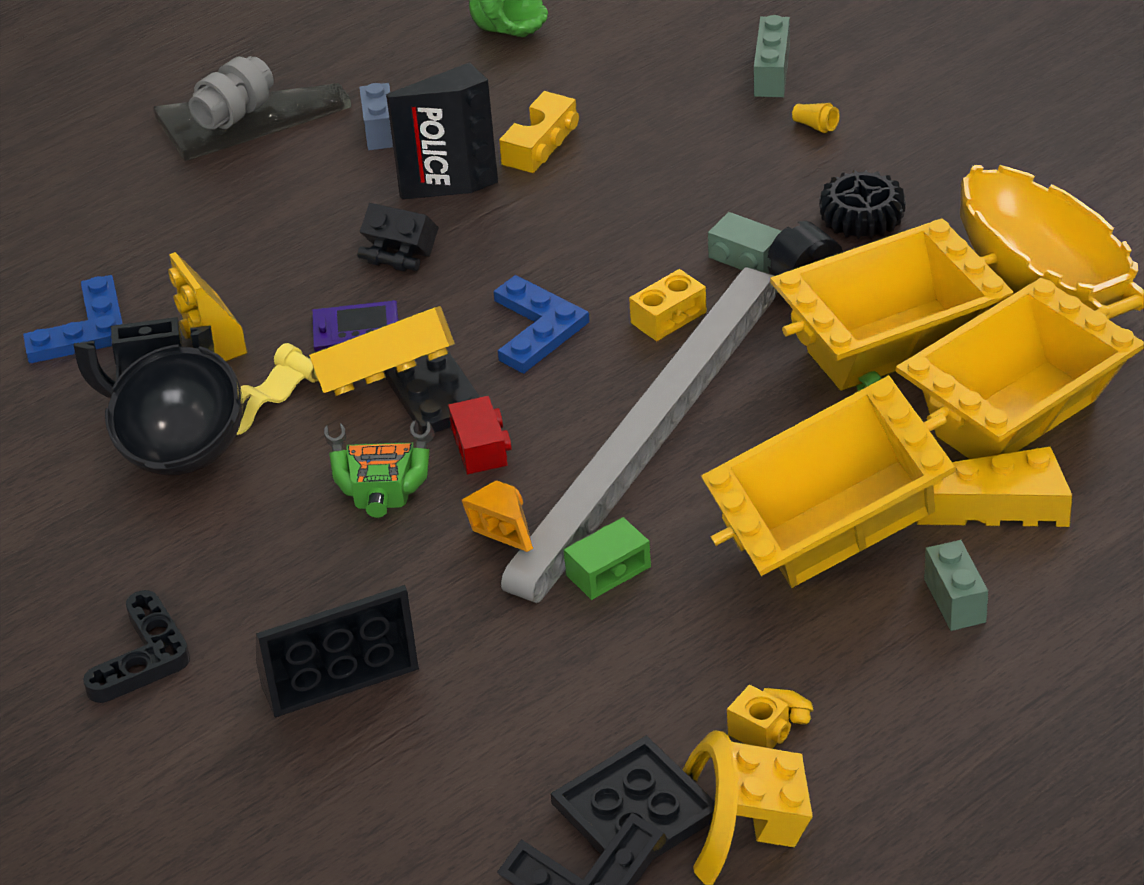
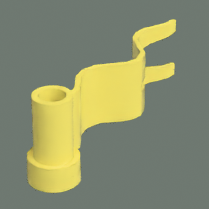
[236,343,319,435]

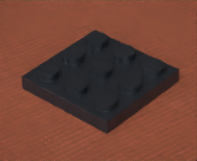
[550,735,715,860]

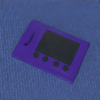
[312,300,398,352]

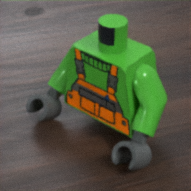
[324,420,434,518]

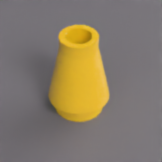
[792,103,840,133]

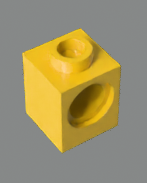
[727,684,791,749]

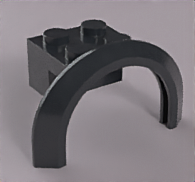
[74,317,214,399]

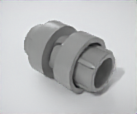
[189,56,274,130]

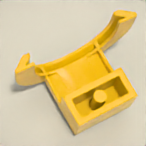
[682,730,813,885]

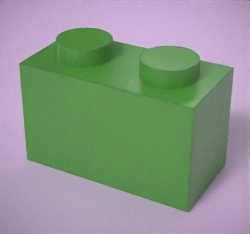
[564,517,651,600]

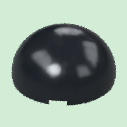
[105,345,243,476]

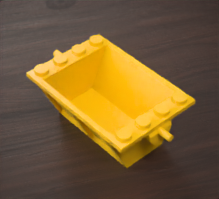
[770,218,1014,391]
[896,278,1144,459]
[701,375,957,588]

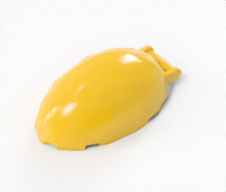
[960,165,1144,320]

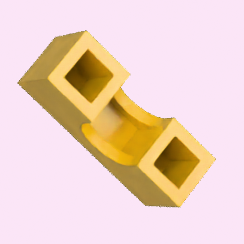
[499,91,579,173]

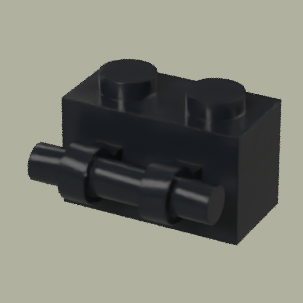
[357,203,439,272]

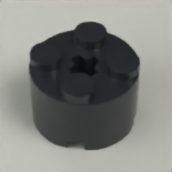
[768,221,843,276]

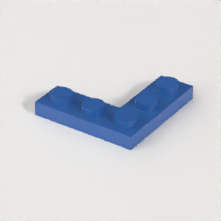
[23,275,123,364]
[494,275,590,374]

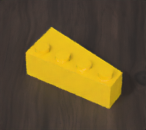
[916,446,1072,527]

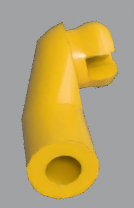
[763,688,813,724]

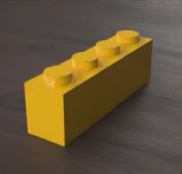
[309,306,455,396]

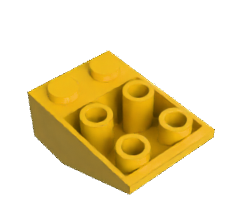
[168,252,247,361]

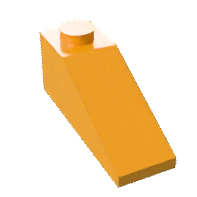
[462,480,533,552]

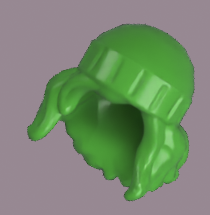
[469,0,548,37]

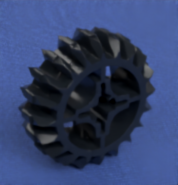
[819,169,906,239]

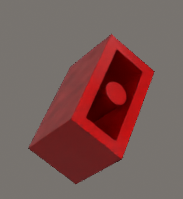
[448,396,512,475]

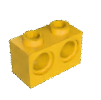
[629,269,707,342]

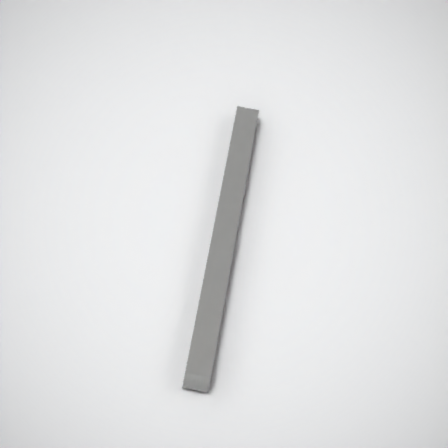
[501,267,777,603]

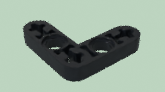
[83,590,190,703]

